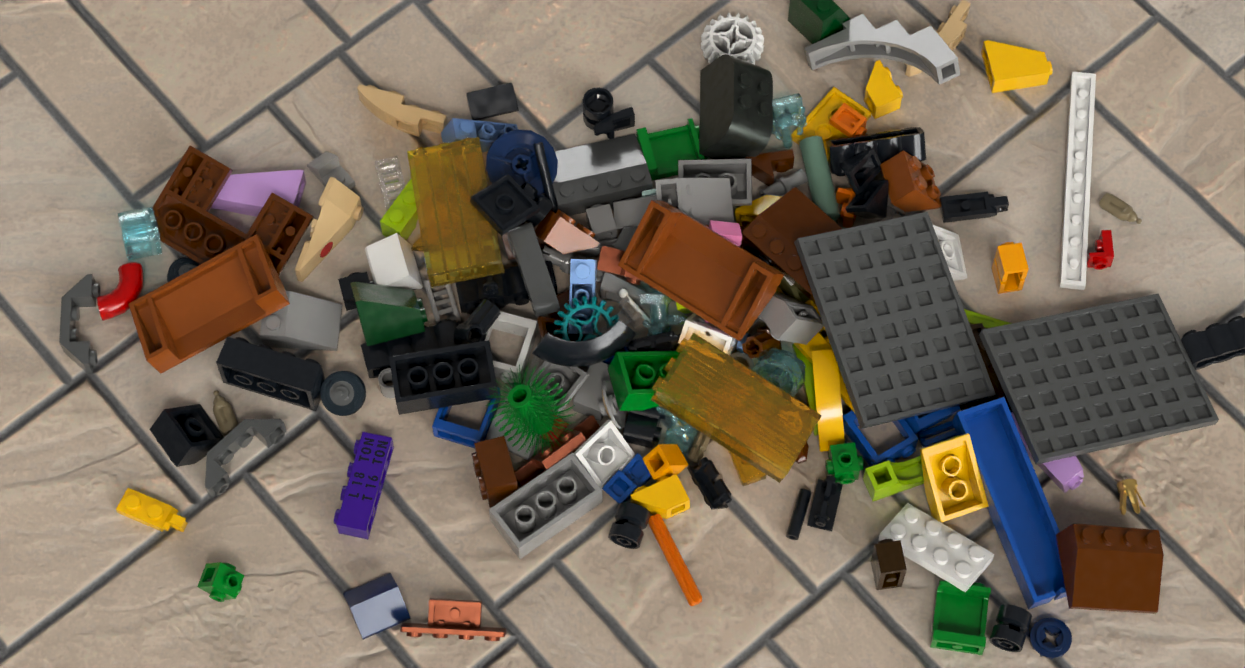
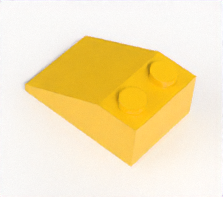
[920,433,989,522]

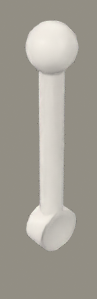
[619,289,656,329]

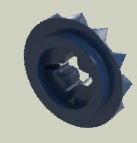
[1029,618,1072,659]

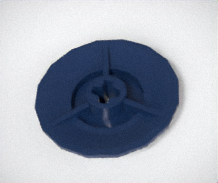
[486,129,558,195]

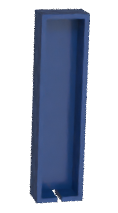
[952,397,1067,610]

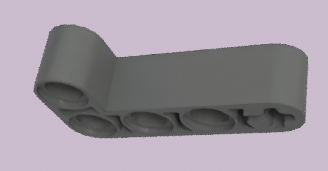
[507,222,560,318]

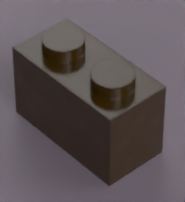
[871,539,907,590]

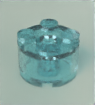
[118,207,162,261]
[748,349,805,407]

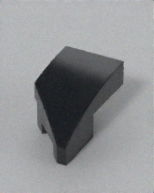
[593,107,635,139]

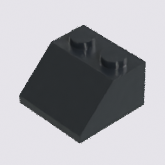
[149,404,224,467]

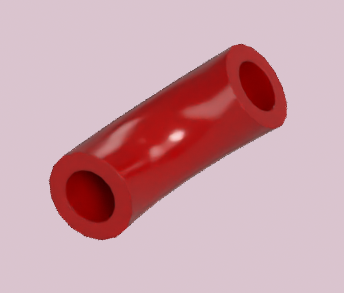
[97,262,143,321]

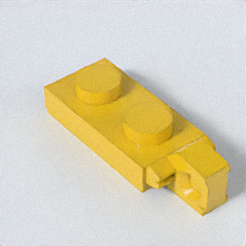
[116,488,188,532]

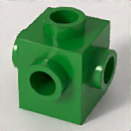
[825,442,863,484]
[197,562,244,602]

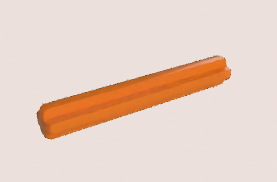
[648,514,702,606]

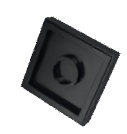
[470,174,540,236]

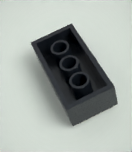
[216,336,325,411]
[389,340,499,415]

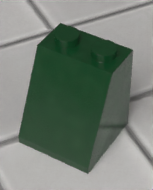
[788,0,851,44]
[351,282,428,346]

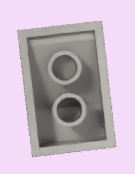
[260,291,342,351]

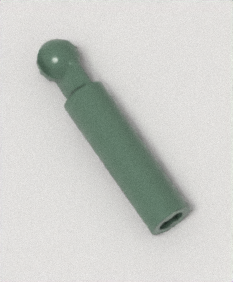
[799,136,841,224]

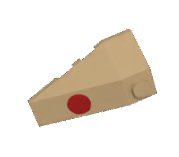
[295,177,364,282]

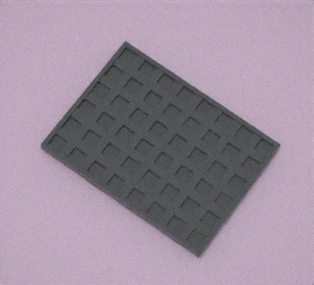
[794,212,996,429]
[979,293,1219,465]

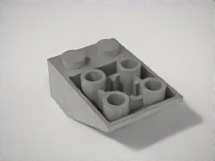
[655,178,734,225]
[758,291,824,345]

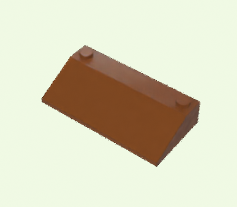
[618,200,785,341]
[129,234,290,374]

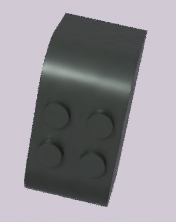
[699,54,773,160]

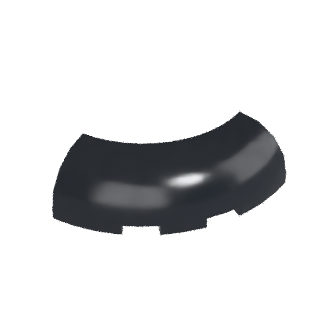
[532,320,637,367]

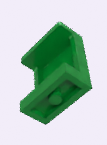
[636,118,708,181]
[930,580,991,655]

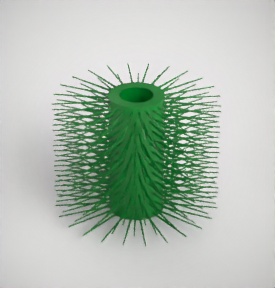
[485,363,577,456]

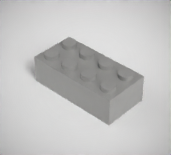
[489,453,603,559]

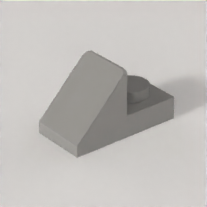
[307,151,356,189]

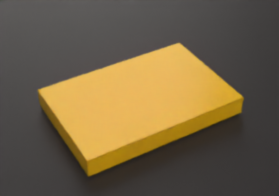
[790,87,872,160]

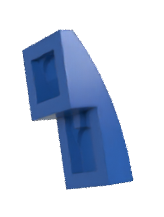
[602,453,652,504]

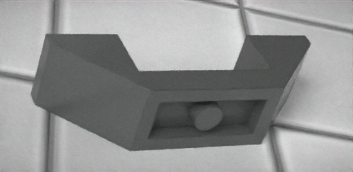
[59,274,100,374]
[205,419,287,499]

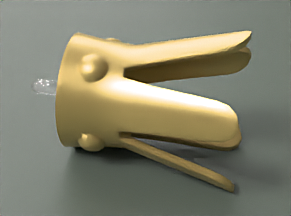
[1117,476,1146,515]

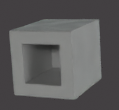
[586,204,617,241]

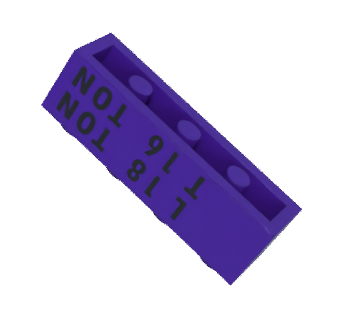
[334,432,394,540]

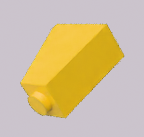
[981,40,1053,93]

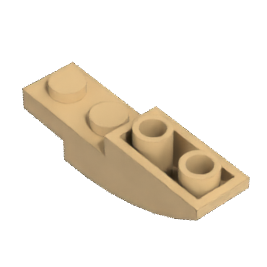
[904,0,971,77]
[357,84,447,137]

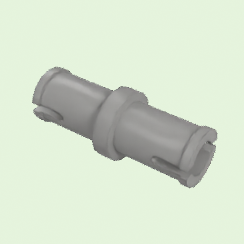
[759,169,808,197]

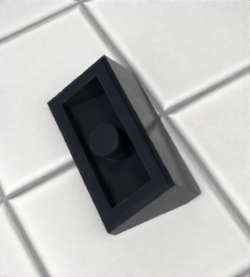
[466,83,519,120]

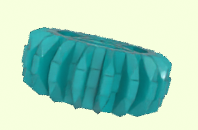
[553,296,619,342]

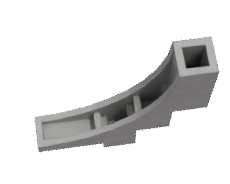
[804,14,960,85]

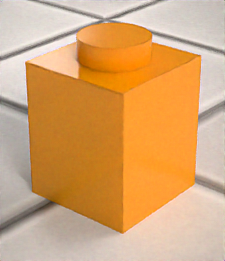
[642,444,689,480]

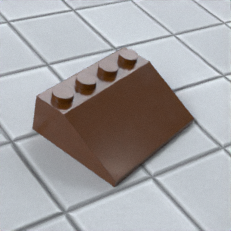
[742,187,843,304]
[1056,523,1164,614]

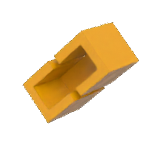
[991,242,1029,294]

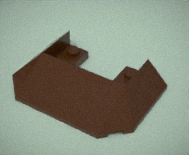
[152,146,314,275]

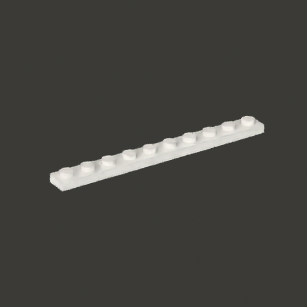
[1060,72,1096,290]

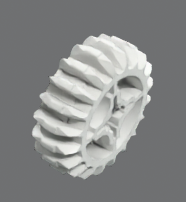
[701,12,764,65]

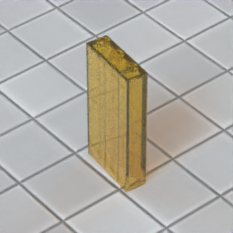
[407,137,505,287]
[651,333,822,483]

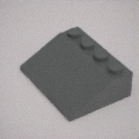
[552,134,653,216]

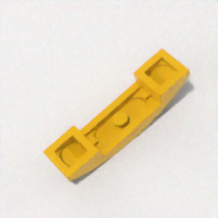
[811,349,845,452]

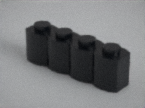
[826,127,926,176]
[455,261,558,315]
[1181,316,1245,370]
[361,319,460,378]
[623,404,669,448]

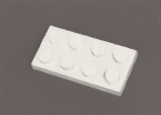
[879,503,994,593]

